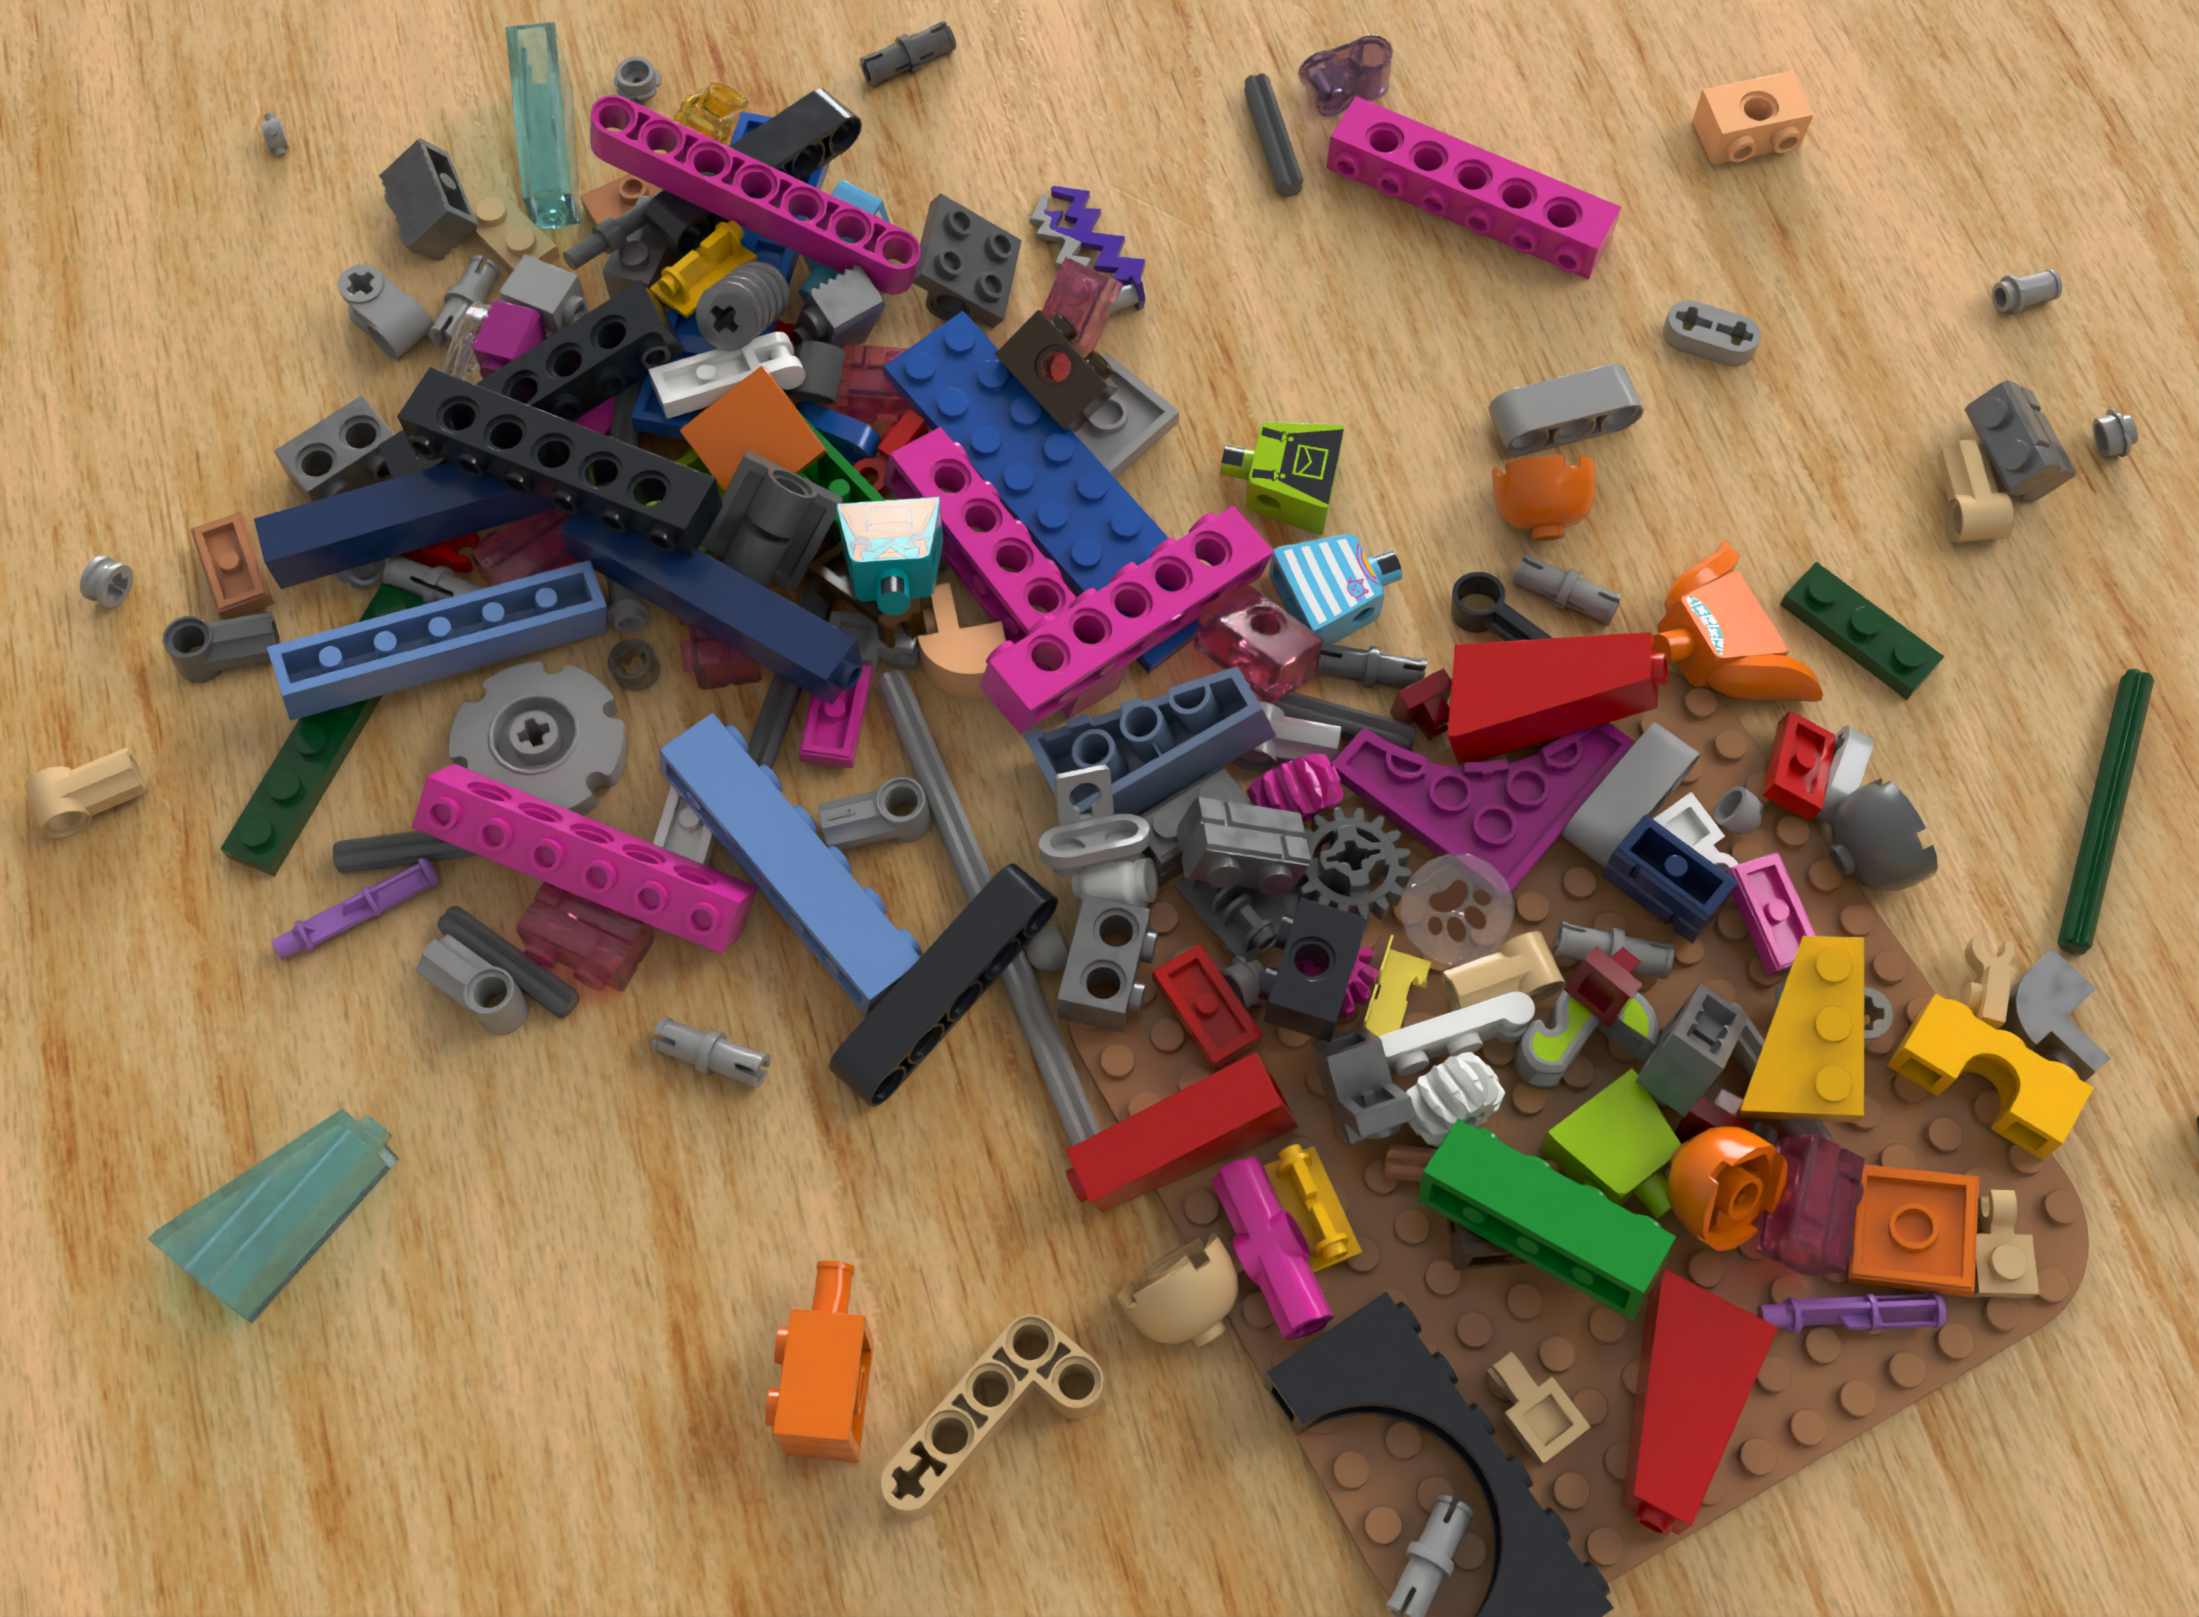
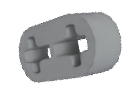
[1663,300,1761,367]
[1815,725,1874,826]

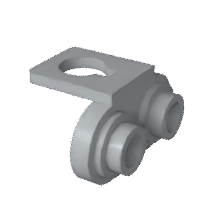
[1039,765,1150,876]

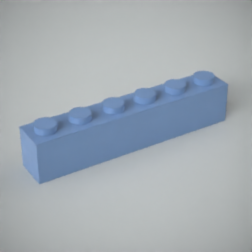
[267,560,607,721]
[659,713,922,1017]

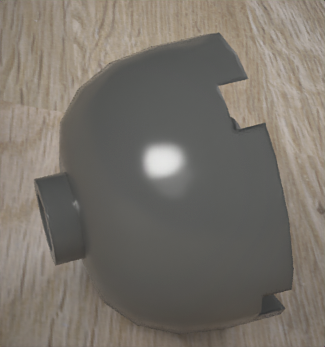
[1829,778,1938,891]

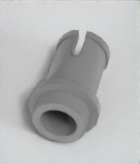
[1992,269,2062,315]
[604,575,649,633]

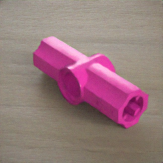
[1211,1156,1334,1341]

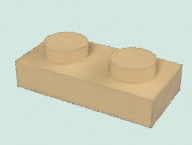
[470,188,560,274]

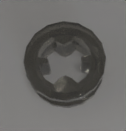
[607,638,661,691]

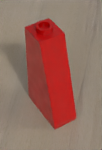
[1447,632,1668,765]
[1065,1052,1299,1212]
[1621,1269,1778,1536]

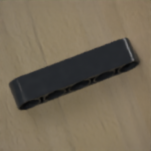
[643,89,862,257]
[829,863,1058,1107]

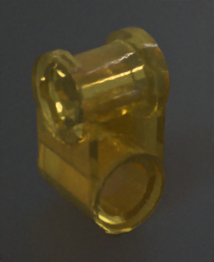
[673,82,749,147]

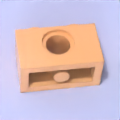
[1692,71,1813,165]

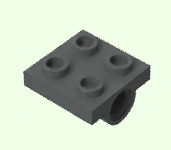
[913,193,1022,328]
[700,449,843,592]

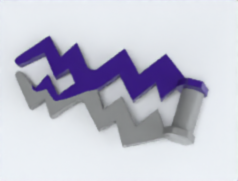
[1030,186,1146,325]

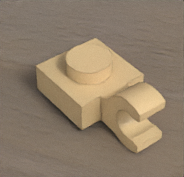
[1960,932,2015,1030]
[1973,1190,2039,1298]
[1486,1352,1591,1466]

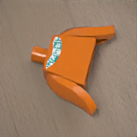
[1653,540,1823,702]

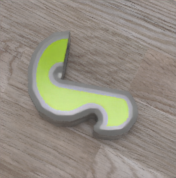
[1514,990,1660,1088]

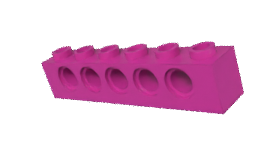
[1326,96,1621,279]
[883,427,1129,719]
[980,505,1274,735]
[411,764,758,954]

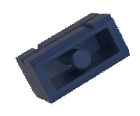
[1602,814,1738,944]

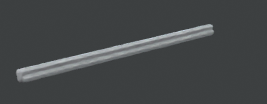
[878,669,1101,1146]

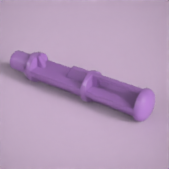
[271,858,439,960]
[1757,1292,1947,1334]

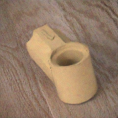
[1937,440,2014,542]
[24,747,148,839]
[1441,931,1565,1012]

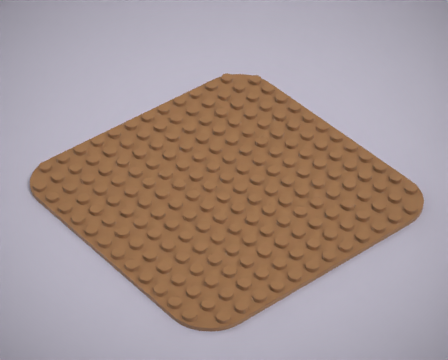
[1067,670,2089,1617]

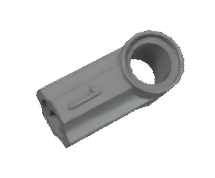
[1231,701,1341,771]
[818,777,931,851]
[416,934,529,1034]

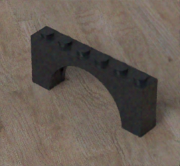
[1263,1292,1614,1617]

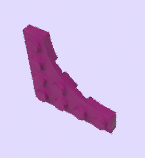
[1331,723,1636,904]

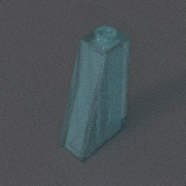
[506,22,581,228]
[148,1109,399,1324]

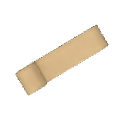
[880,1314,1104,1521]

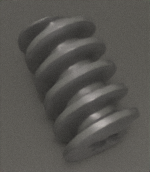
[695,260,790,351]

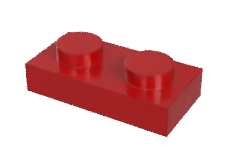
[1762,710,1836,821]
[1152,943,1263,1070]

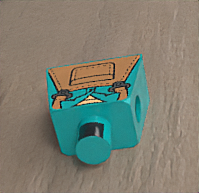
[837,497,943,615]

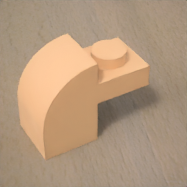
[917,583,1006,699]

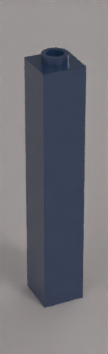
[254,445,563,589]
[560,512,863,705]

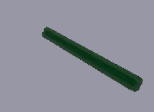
[2057,669,2154,955]

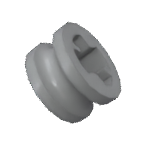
[80,555,134,609]

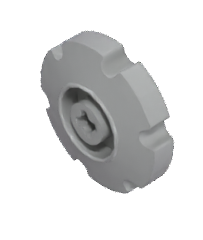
[449,662,628,815]

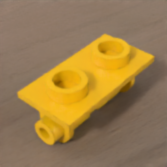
[649,220,757,319]
[1264,1144,1362,1273]

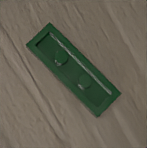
[1780,562,1945,700]

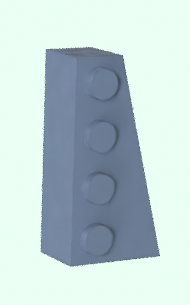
[1023,666,1276,815]

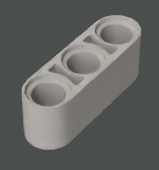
[1488,364,1644,457]
[1562,722,1701,868]

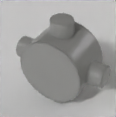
[261,113,289,156]

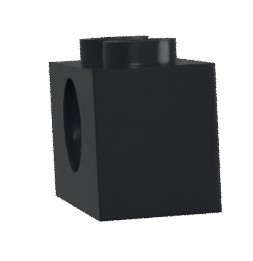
[1258,898,1368,1042]

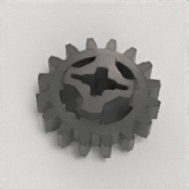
[1296,807,1411,920]

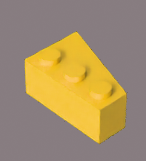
[1738,936,1864,1123]

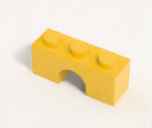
[1887,994,2094,1160]

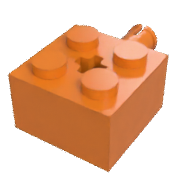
[765,1261,874,1463]

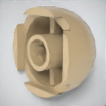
[1116,1233,1239,1347]

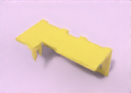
[1362,935,1431,1036]

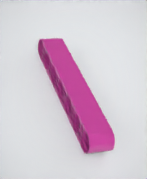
[590,95,921,295]

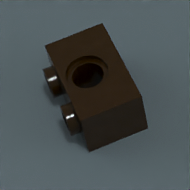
[995,310,1119,431]

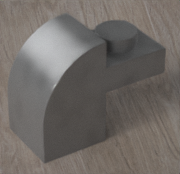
[1998,948,2111,1082]
[1311,1026,1417,1144]

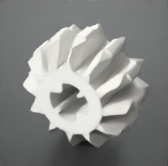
[1406,1052,1505,1148]

